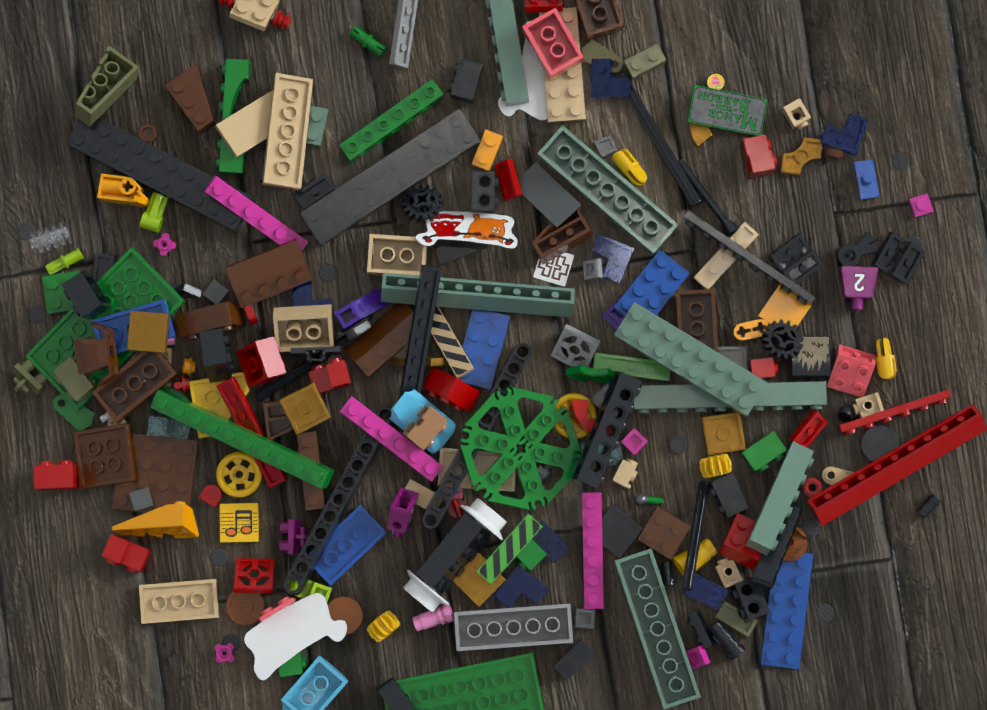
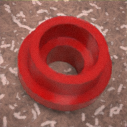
[802,478,822,497]

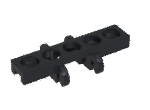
[290,346,341,365]

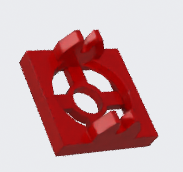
[233,558,275,594]

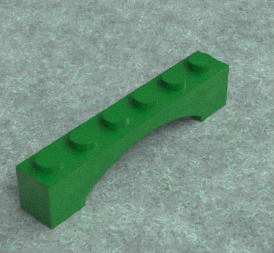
[216,59,251,176]

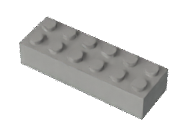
[454,604,573,651]

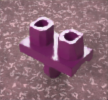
[280,519,309,554]

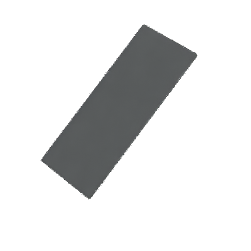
[518,162,581,227]

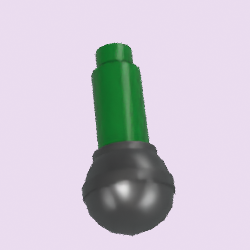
[634,493,664,506]

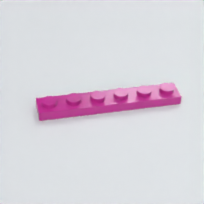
[204,176,308,251]
[339,396,443,482]
[582,492,604,609]

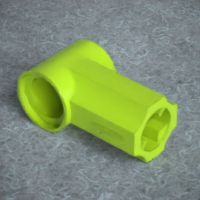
[139,193,169,233]

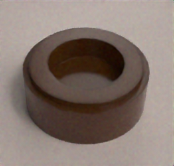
[138,124,158,143]
[824,148,844,160]

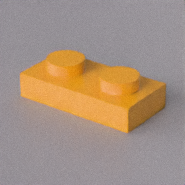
[471,129,503,172]

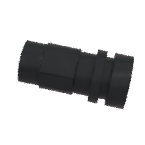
[708,620,746,661]

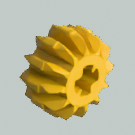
[699,454,732,478]
[367,611,400,642]

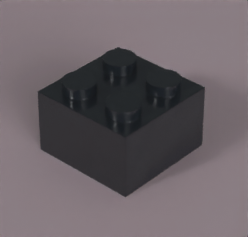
[62,272,112,319]
[199,328,235,383]

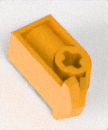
[97,174,149,208]

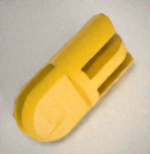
[612,148,647,186]
[876,337,897,379]

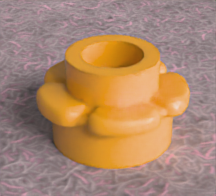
[182,357,196,376]

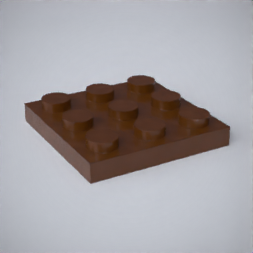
[74,423,136,490]

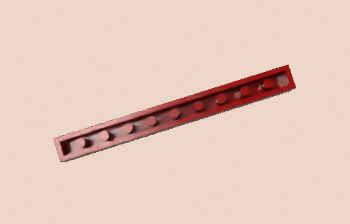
[807,404,987,526]

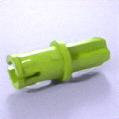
[45,248,84,275]

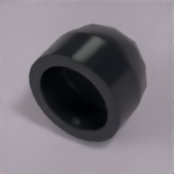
[837,405,854,422]

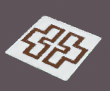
[533,252,574,287]

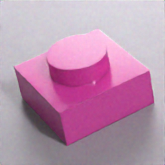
[908,193,933,218]
[621,428,648,455]
[686,645,710,670]

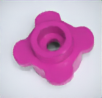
[153,233,176,256]
[215,643,235,663]

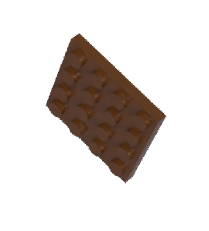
[112,433,199,513]

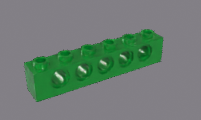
[339,79,444,164]

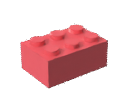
[522,8,584,80]

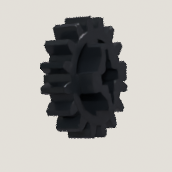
[402,185,444,224]
[761,319,804,362]

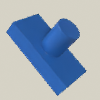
[853,159,880,201]

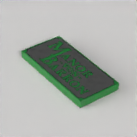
[687,85,767,137]

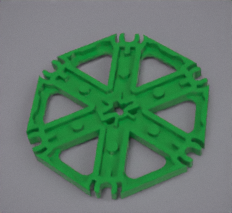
[459,387,581,510]

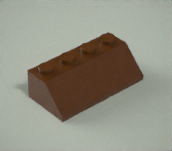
[225,239,313,308]
[344,303,413,379]

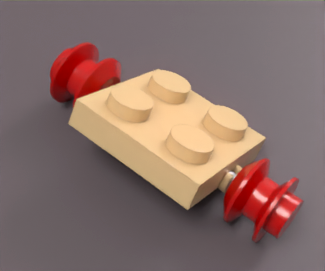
[218,0,292,31]

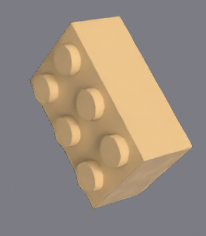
[367,234,427,276]
[273,304,334,352]

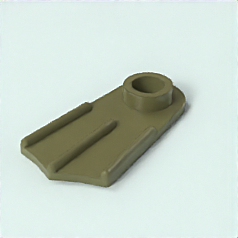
[582,39,623,73]

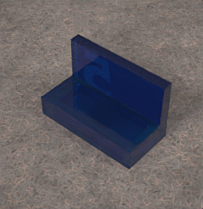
[532,521,569,563]
[684,573,730,611]

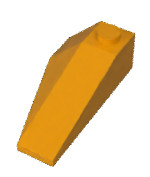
[112,501,199,538]

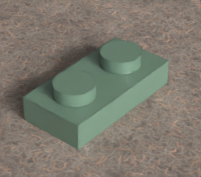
[306,106,329,147]

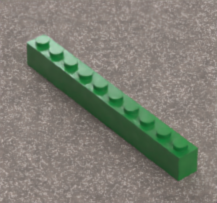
[150,390,335,489]

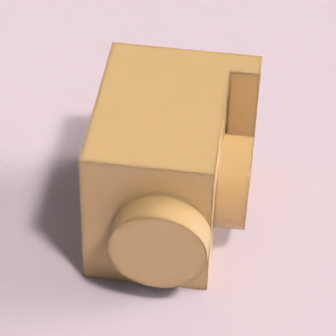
[781,98,811,130]
[852,392,884,418]
[612,458,638,489]
[714,557,743,588]

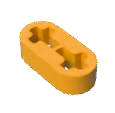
[733,319,769,341]

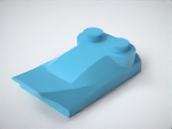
[389,389,457,454]
[281,656,348,710]

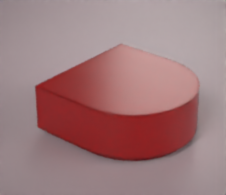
[244,305,258,325]
[199,485,222,508]

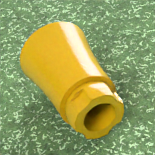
[672,538,717,577]

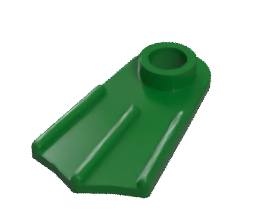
[53,395,95,431]

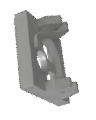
[551,324,600,367]

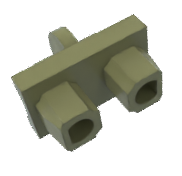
[13,360,47,396]

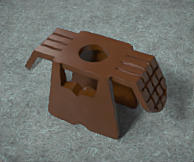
[74,322,119,387]

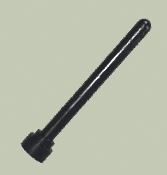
[678,159,739,237]

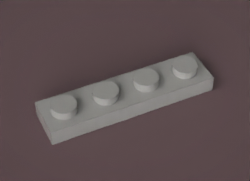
[389,0,418,69]

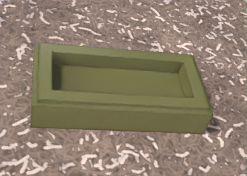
[715,601,758,637]

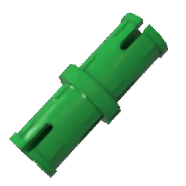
[349,26,387,57]

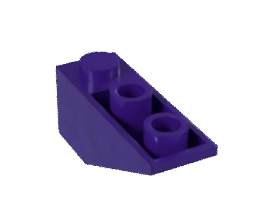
[334,287,391,331]

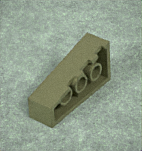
[74,46,139,127]

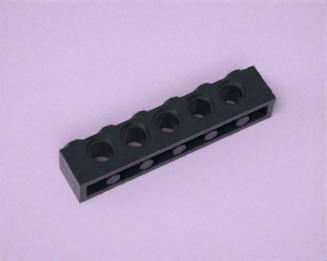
[571,371,642,488]

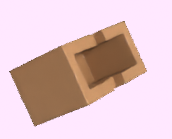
[402,403,448,450]

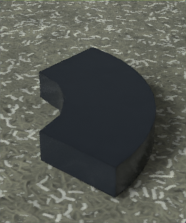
[168,282,202,298]

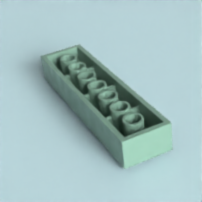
[537,125,678,256]
[614,302,768,417]
[614,548,701,709]

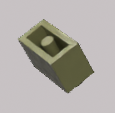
[623,43,666,82]
[53,356,99,402]

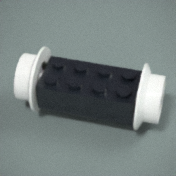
[403,498,507,612]

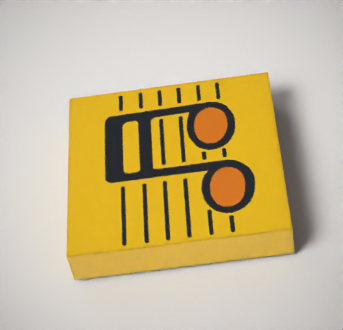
[220,503,259,543]

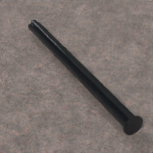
[616,73,704,208]

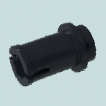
[916,494,941,519]
[661,562,676,586]

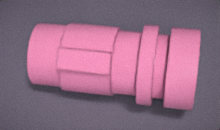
[412,604,454,632]

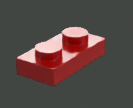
[524,0,563,13]
[494,159,522,201]
[789,409,828,448]

